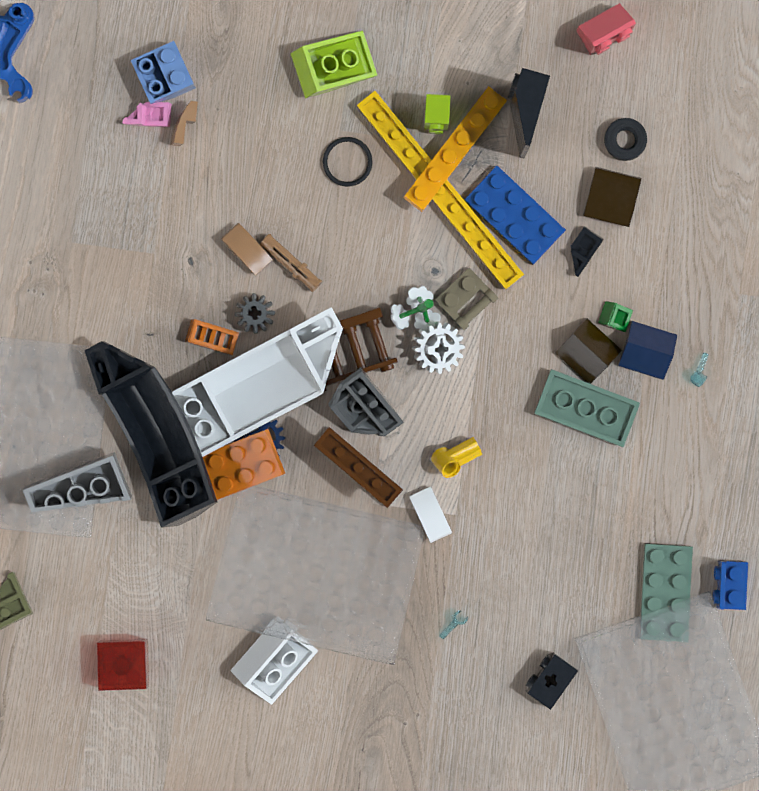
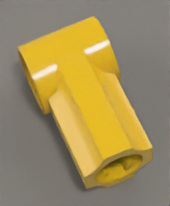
[431,437,482,478]

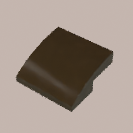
[583,167,642,227]

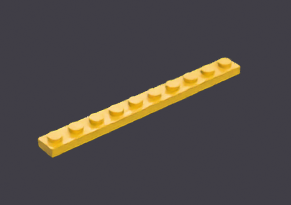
[357,91,524,290]

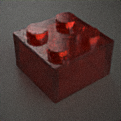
[97,639,149,691]

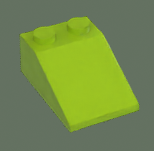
[290,31,378,98]

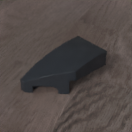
[571,226,604,277]

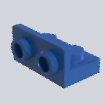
[713,561,748,610]

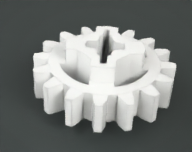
[412,321,465,374]

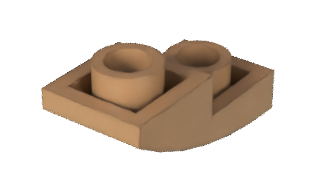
[221,223,273,276]

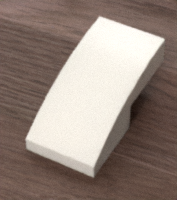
[409,486,452,543]

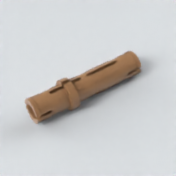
[260,234,322,292]

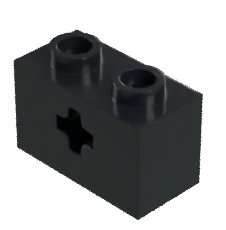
[526,652,578,710]

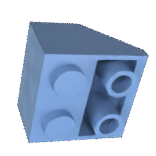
[131,41,196,104]

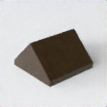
[555,318,622,384]

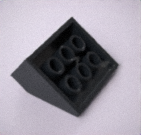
[508,68,550,159]

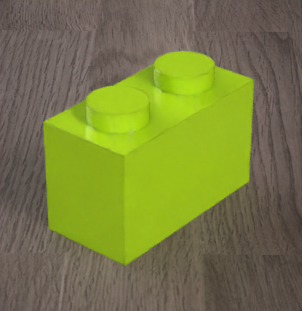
[424,94,451,134]

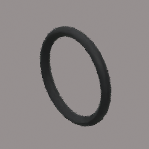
[323,137,373,187]

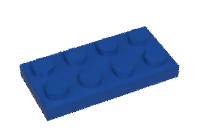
[464,166,566,265]

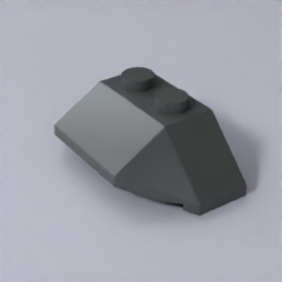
[328,367,404,436]

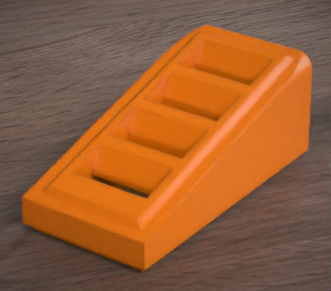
[185,319,239,355]

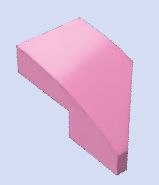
[123,102,172,127]

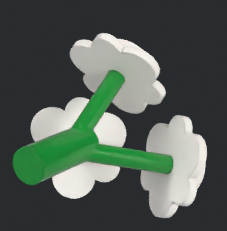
[390,285,441,331]

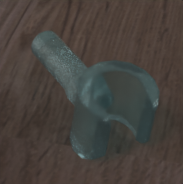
[690,353,709,387]
[439,610,468,639]

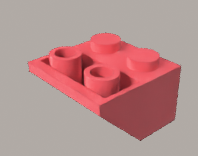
[576,3,636,55]

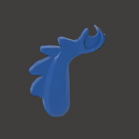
[0,3,35,103]

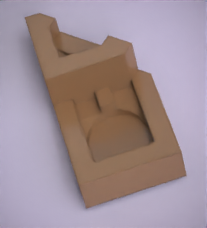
[171,101,198,146]

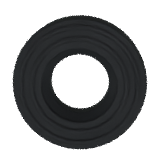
[604,118,647,161]

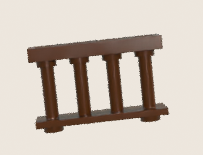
[324,308,398,392]
[314,427,403,508]

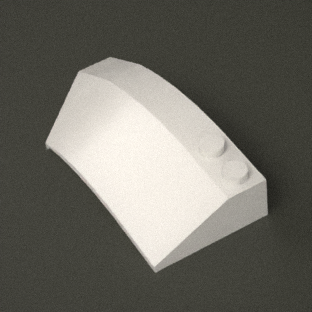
[172,307,343,457]

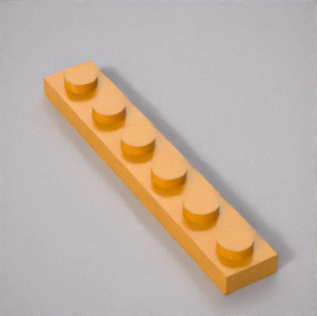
[403,86,507,212]

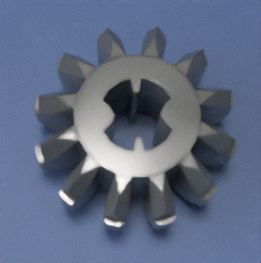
[235,293,275,334]

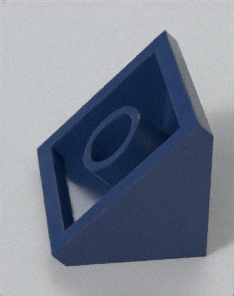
[618,321,677,380]

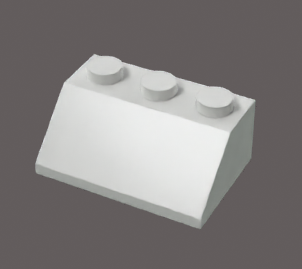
[230,616,318,705]

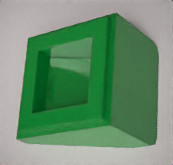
[598,301,633,333]

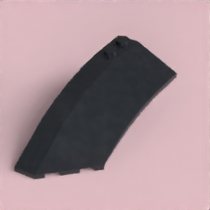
[84,341,217,528]

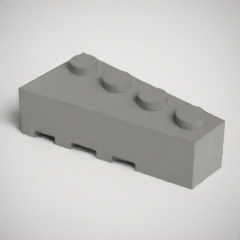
[23,452,132,513]

